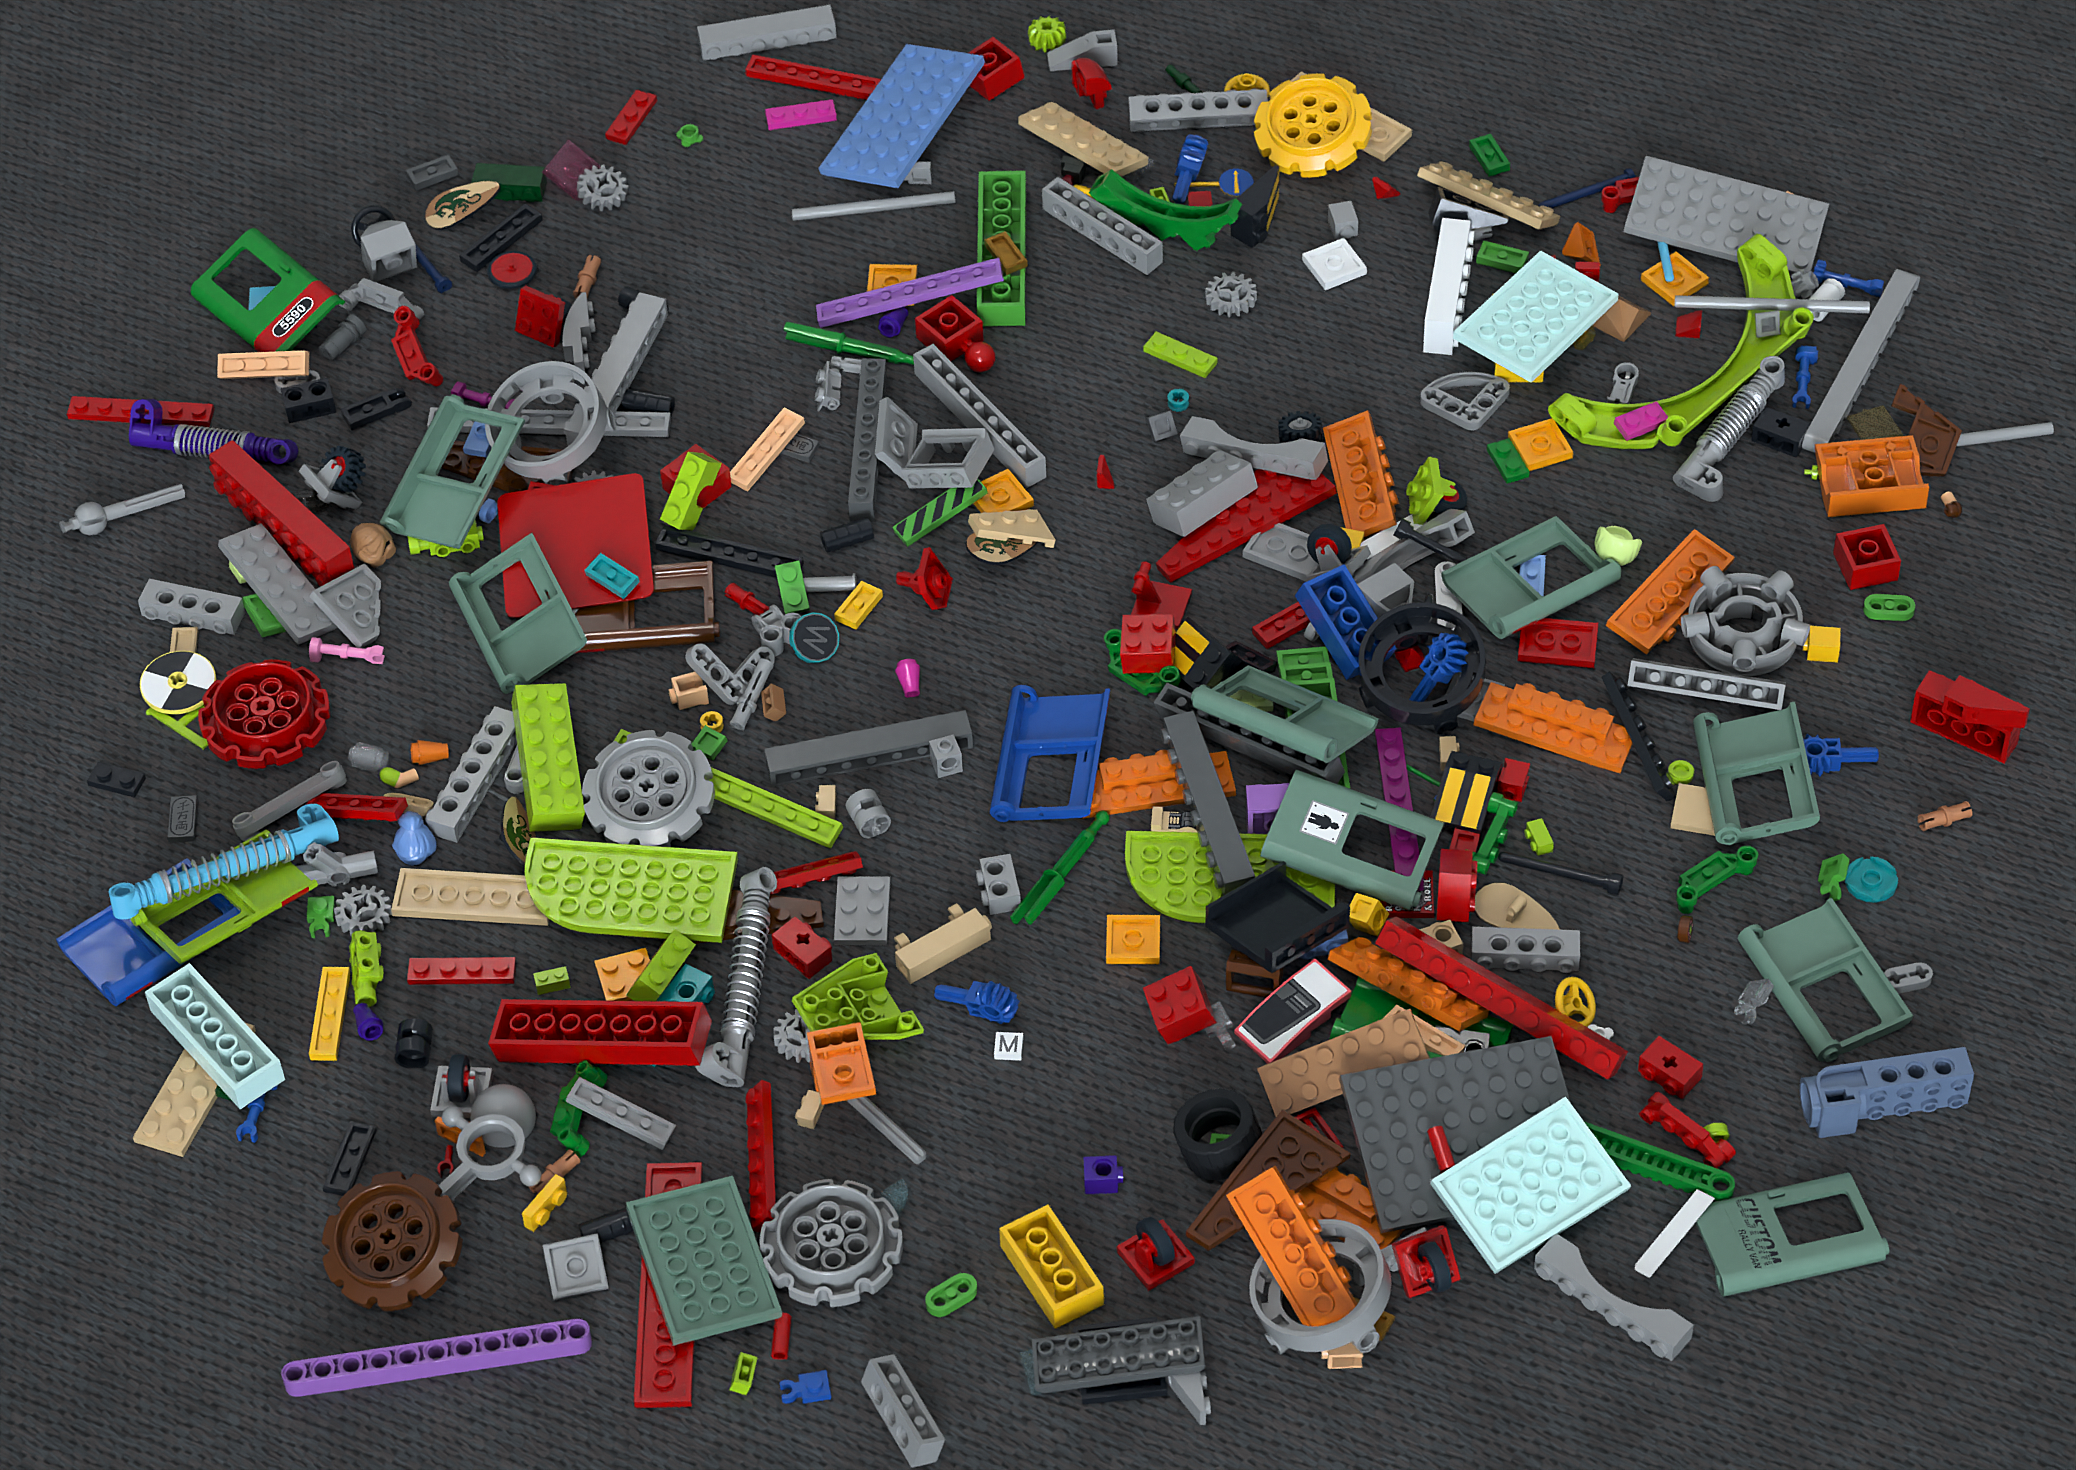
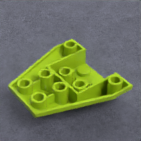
[792,953,924,1040]

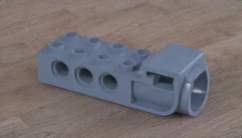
[1799,1047,1974,1138]

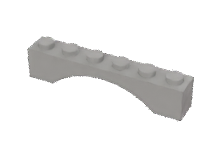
[1180,416,1328,480]
[1353,509,1475,584]
[1534,1234,1694,1361]

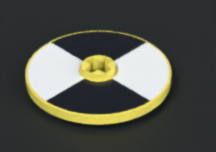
[140,651,216,714]

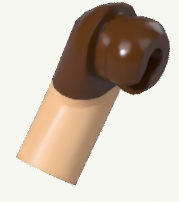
[1941,492,1962,518]

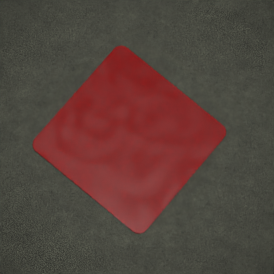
[497,473,654,618]

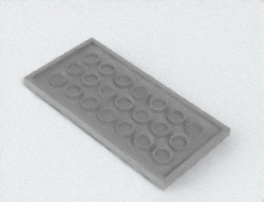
[1623,156,1829,277]

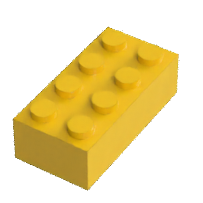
[999,1205,1104,1329]

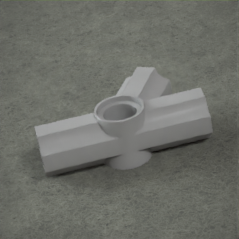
[296,842,378,887]

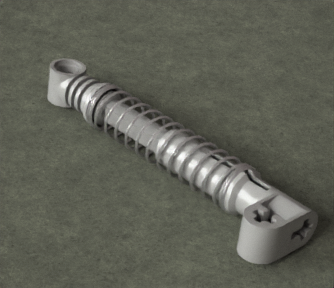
[695,867,777,1087]

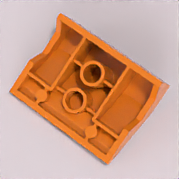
[1815,435,1929,517]

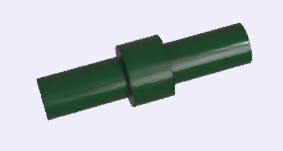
[1165,64,1202,93]

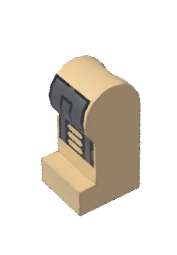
[1151,806,1199,833]

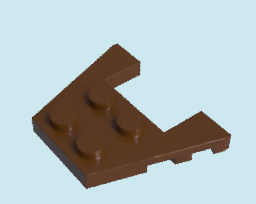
[1891,384,1962,477]

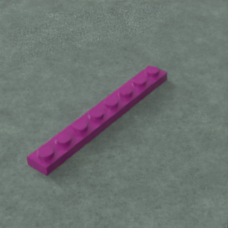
[1375,727,1424,891]

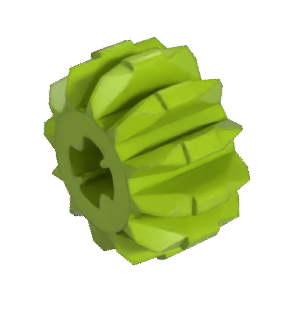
[1028,15,1066,53]

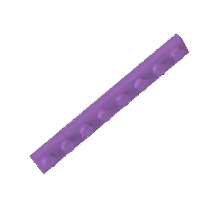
[816,258,1004,328]

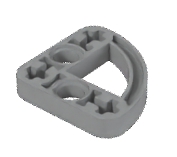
[1420,372,1510,430]

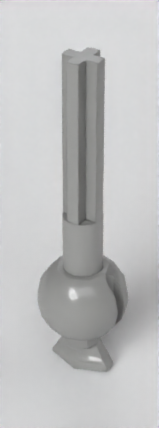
[59,484,185,535]

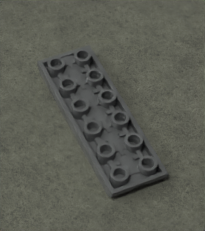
[1032,1316,1206,1393]

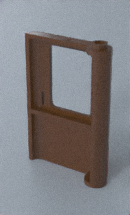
[575,561,720,653]

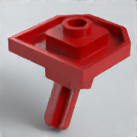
[896,547,953,610]

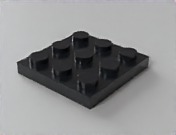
[1072,1317,1167,1405]

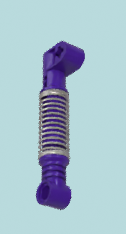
[129,399,298,464]

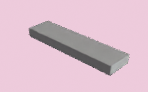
[566,1077,676,1150]

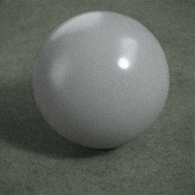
[470,1084,536,1148]

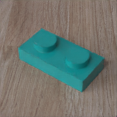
[585,553,640,599]

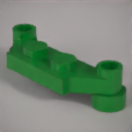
[1104,629,1181,696]
[1465,792,1518,875]
[1676,846,1758,914]
[550,1060,607,1158]

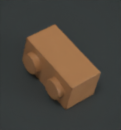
[761,684,786,721]

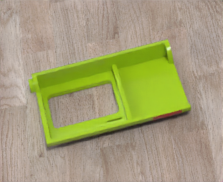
[130,830,318,964]

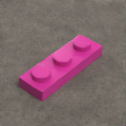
[765,99,837,130]

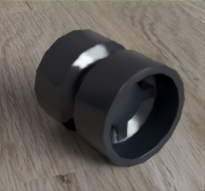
[394,1018,433,1068]

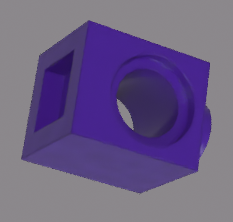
[1083,1156,1123,1194]

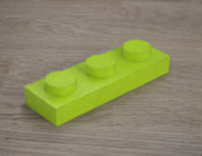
[1143,331,1218,378]

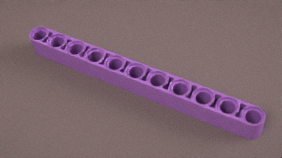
[281,1319,592,1397]

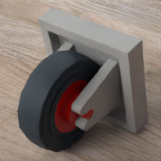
[1305,523,1371,581]
[430,1054,493,1118]

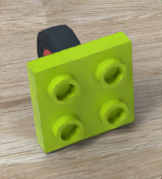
[1406,457,1467,525]

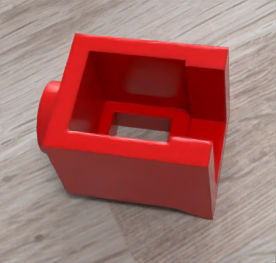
[1497,758,1530,802]

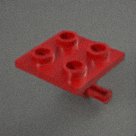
[1131,562,1192,629]

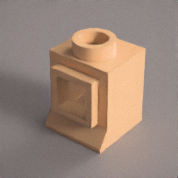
[668,672,709,710]
[1321,1342,1363,1369]

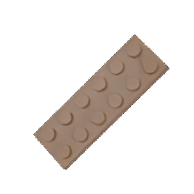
[1257,1009,1430,1117]

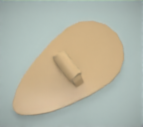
[1475,883,1560,930]

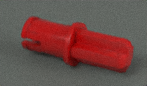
[725,583,769,616]

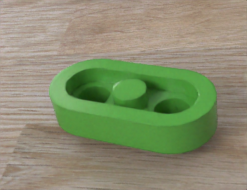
[1863,594,1915,621]
[925,1273,977,1317]

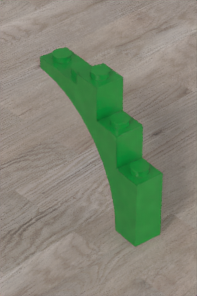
[1089,169,1242,251]

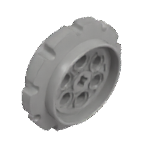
[582,730,715,847]
[760,1179,903,1307]

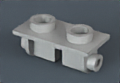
[815,361,841,411]

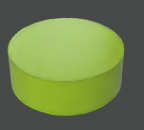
[1668,760,1694,785]
[1703,1123,1729,1143]

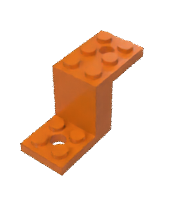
[804,1022,876,1105]

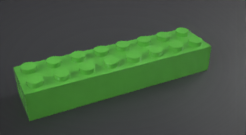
[977,171,1026,326]

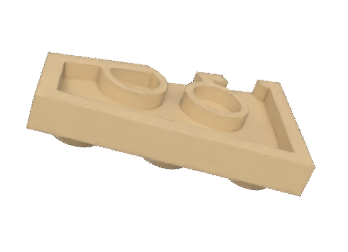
[968,509,1056,548]

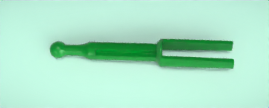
[784,322,914,365]
[1010,810,1110,925]

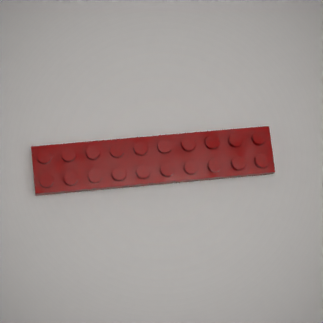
[634,1162,703,1408]

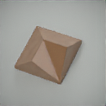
[1592,295,1651,342]

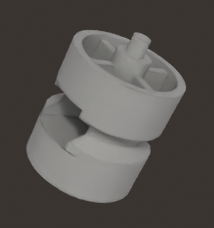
[845,789,891,839]

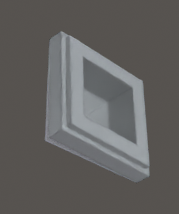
[1755,310,1780,338]

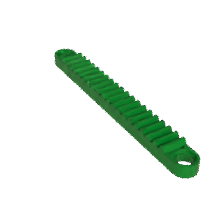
[1585,1122,1735,1201]

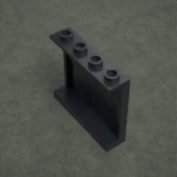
[1205,861,1350,973]

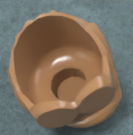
[350,523,396,568]

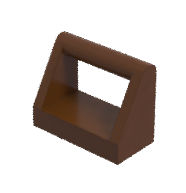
[1226,950,1284,998]

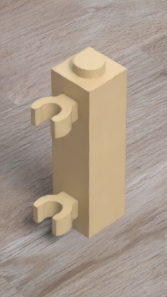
[894,903,992,984]

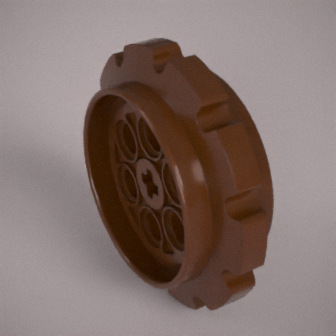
[322,1171,463,1311]

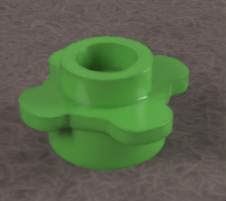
[677,124,703,147]

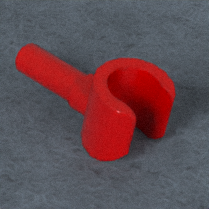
[437,1145,455,1178]

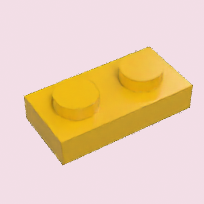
[834,581,883,630]
[522,1174,567,1232]

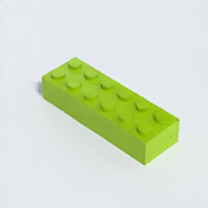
[511,683,585,832]

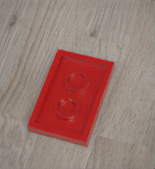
[1518,618,1598,668]

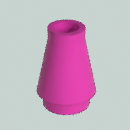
[895,659,920,698]

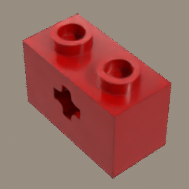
[772,917,833,979]
[1638,1036,1703,1099]

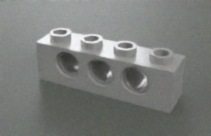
[138,579,246,635]
[1471,927,1580,973]
[861,1354,945,1468]

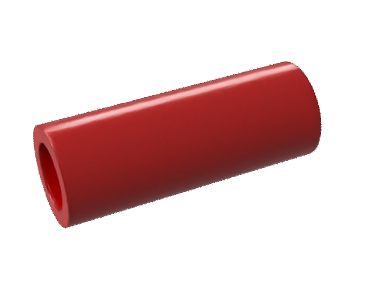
[1427,1126,1455,1173]
[771,1313,792,1359]

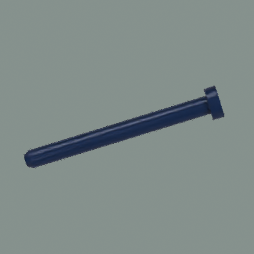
[1538,168,1636,208]
[415,243,452,293]

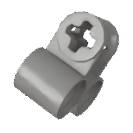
[751,604,801,657]

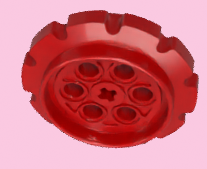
[198,659,331,769]

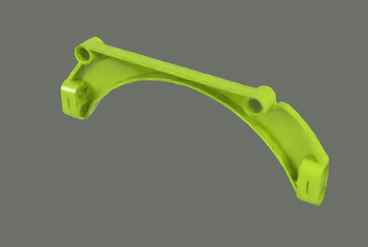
[1548,234,1814,449]

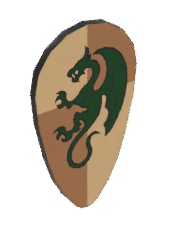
[425,181,501,230]
[966,533,1038,565]
[499,797,536,866]

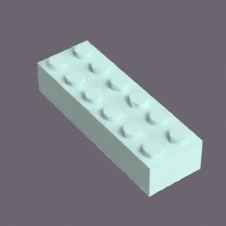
[145,963,285,1109]

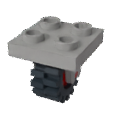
[299,446,366,509]

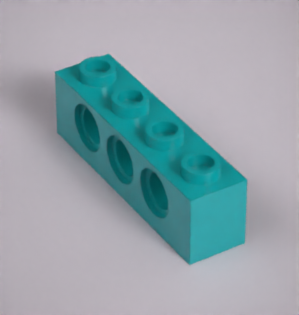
[652,964,715,1067]

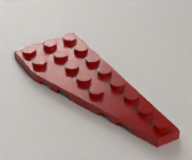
[1156,469,1337,583]

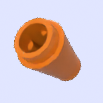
[411,740,449,765]

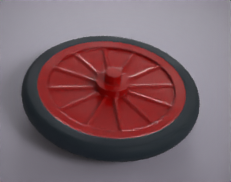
[487,251,537,289]

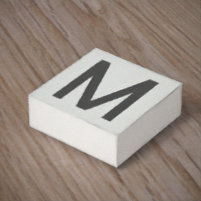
[994,1032,1023,1060]

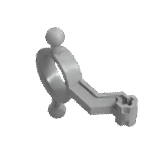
[415,1106,541,1234]

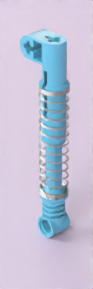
[108,804,339,919]

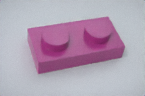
[1614,401,1668,441]

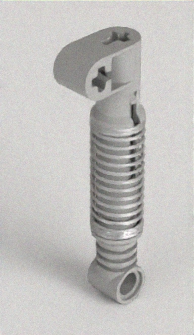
[1673,356,1785,502]

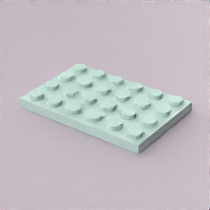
[1453,251,1618,383]
[1430,1097,1631,1274]

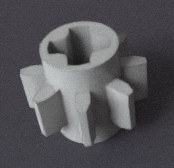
[1791,269,1819,299]

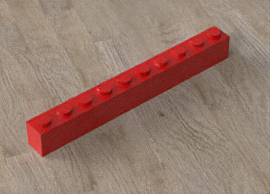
[1375,916,1628,1079]

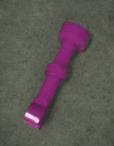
[451,381,515,409]

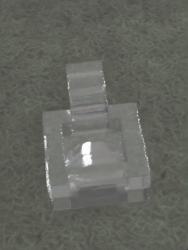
[1734,979,1774,1025]
[1204,1001,1236,1051]

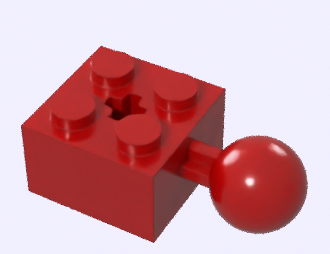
[915,295,996,372]

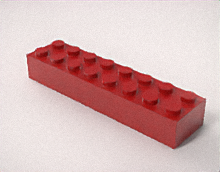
[209,440,354,587]
[488,999,712,1066]

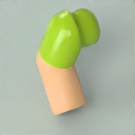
[379,767,419,788]

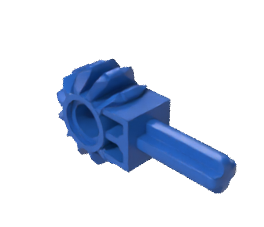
[1172,134,1208,204]
[1409,633,1469,702]
[1803,734,1879,777]
[934,981,1020,1024]

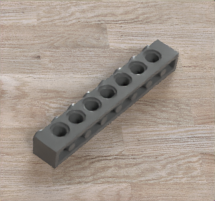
[848,358,887,522]

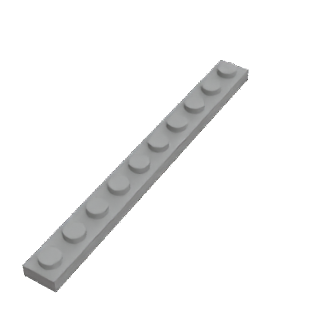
[427,407,671,437]

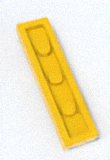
[309,967,351,1061]

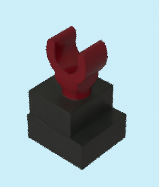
[1061,156,1086,185]

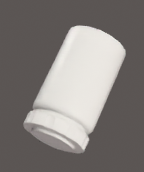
[1809,278,1845,322]

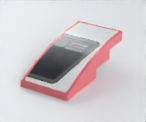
[1234,959,1352,1064]

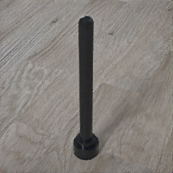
[1393,518,1468,564]
[1498,852,1624,895]

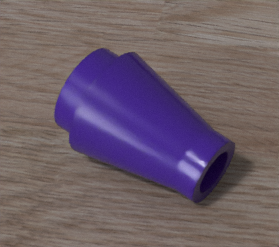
[878,307,909,338]
[353,1003,383,1041]

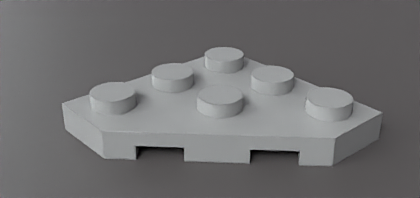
[310,563,381,648]

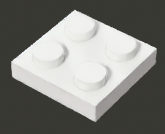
[1302,238,1367,290]

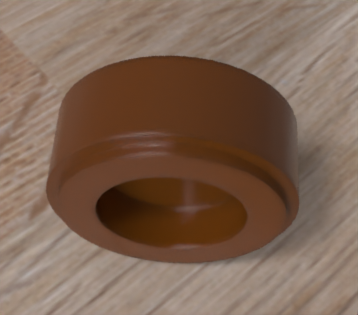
[1678,915,1693,943]

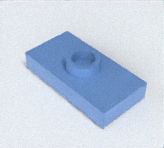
[463,422,491,458]

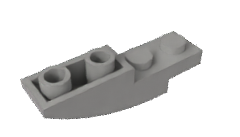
[562,292,596,372]

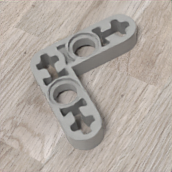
[685,643,775,705]

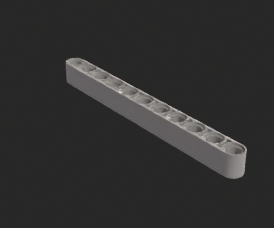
[1802,269,1920,453]

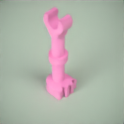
[309,637,385,664]

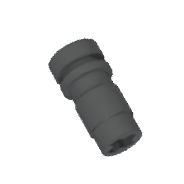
[319,314,367,361]

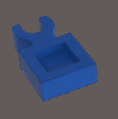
[779,1370,831,1404]

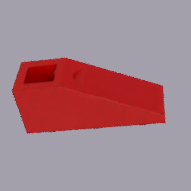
[1942,675,2030,728]

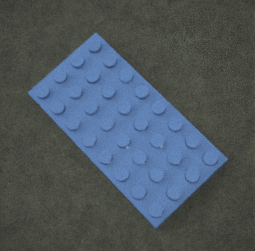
[819,44,985,188]

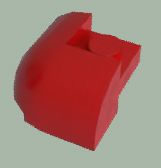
[1071,58,1112,110]

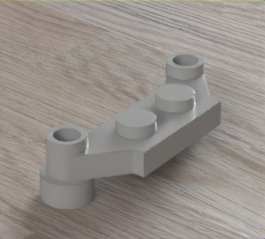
[339,278,424,324]

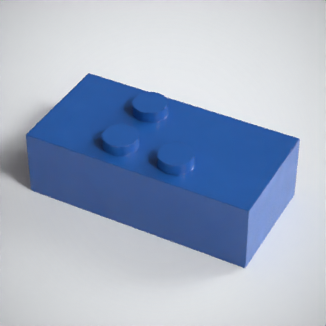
[1295,564,1397,680]

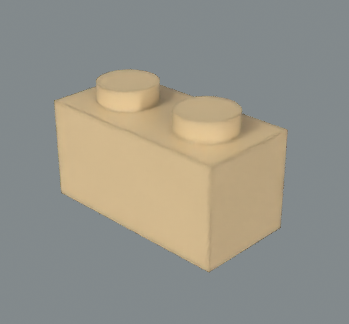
[1439,736,1459,771]
[815,785,836,819]
[795,1090,825,1129]

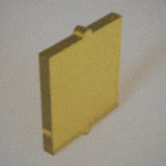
[1847,405,1903,440]

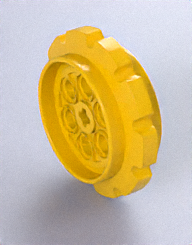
[1254,73,1372,178]

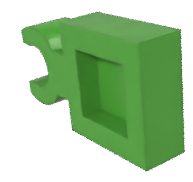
[692,725,727,761]
[307,896,335,938]

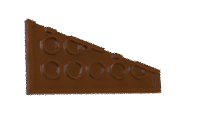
[441,441,574,493]
[1186,1110,1351,1251]

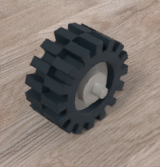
[1278,411,1323,443]

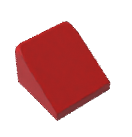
[1188,191,1212,206]
[1675,310,1702,338]

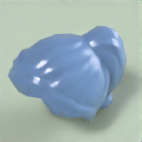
[392,811,437,866]

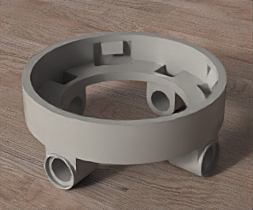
[485,361,616,486]
[1249,1219,1391,1354]

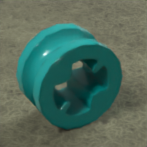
[1167,389,1189,412]

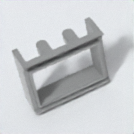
[901,428,995,488]

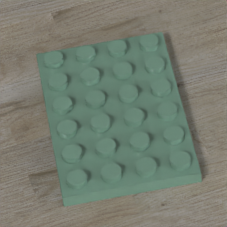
[626,1176,782,1346]

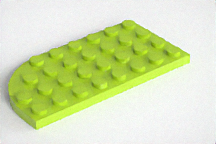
[1125,831,1335,923]
[525,838,738,943]

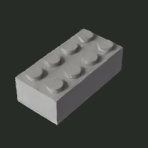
[1146,450,1258,537]

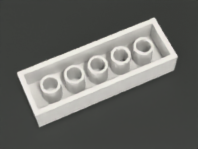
[1423,218,1475,355]

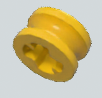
[700,711,724,733]

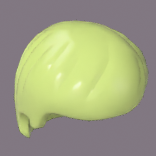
[1595,526,1642,566]

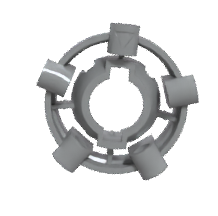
[1681,566,1810,676]

